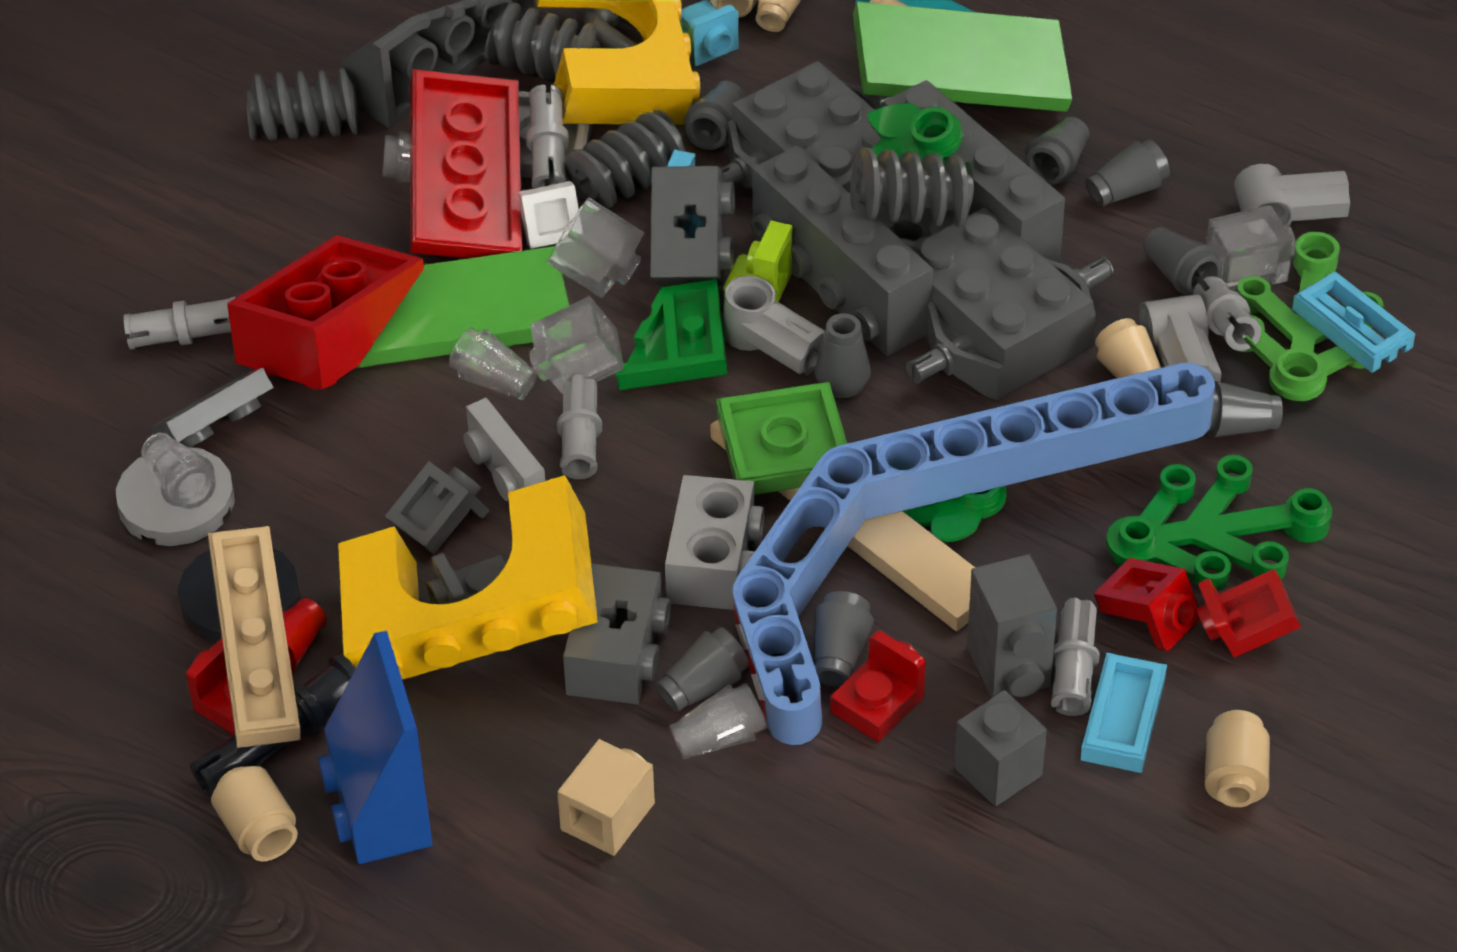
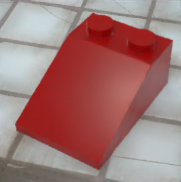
[227,235,424,390]

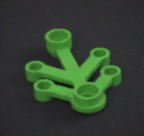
[1237,232,1384,401]

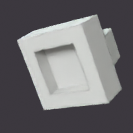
[517,181,584,249]

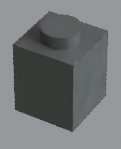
[954,690,1047,807]

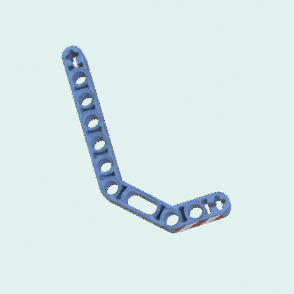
[733,363,1215,745]

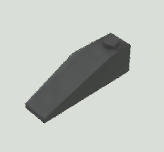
[341,0,535,128]

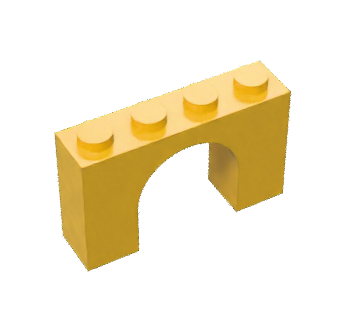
[536,0,700,125]
[338,475,598,680]

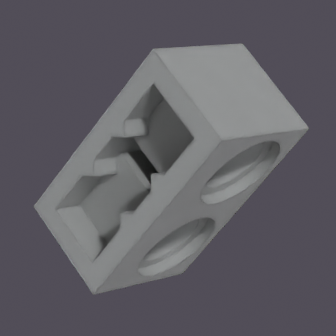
[665,475,764,610]

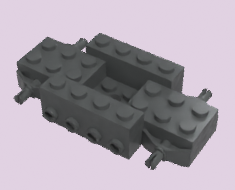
[720,61,1114,400]

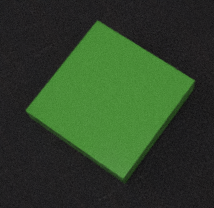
[716,382,847,495]

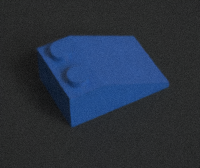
[317,630,433,865]

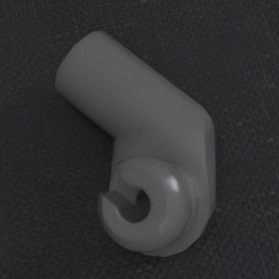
[584,8,637,49]

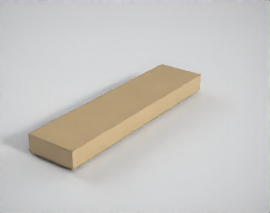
[208,526,300,748]

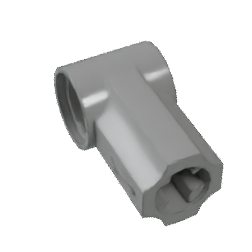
[1234,164,1350,237]
[723,275,825,376]
[1139,294,1222,382]

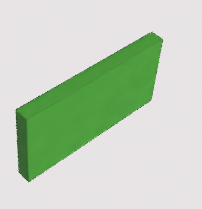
[853,2,1072,112]
[354,246,574,369]

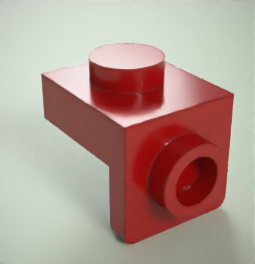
[1196,569,1301,658]

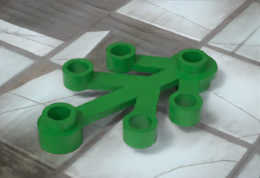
[1106,455,1332,591]

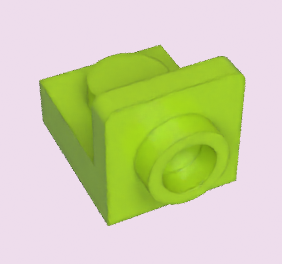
[723,221,792,302]

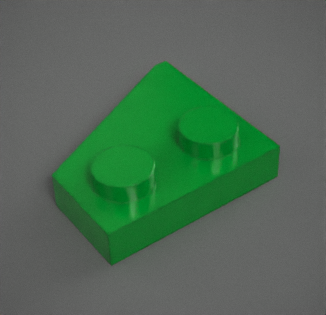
[616,279,728,391]

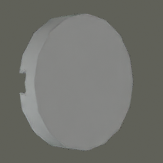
[116,446,235,547]

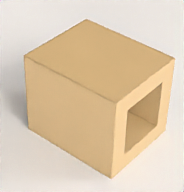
[557,739,655,856]

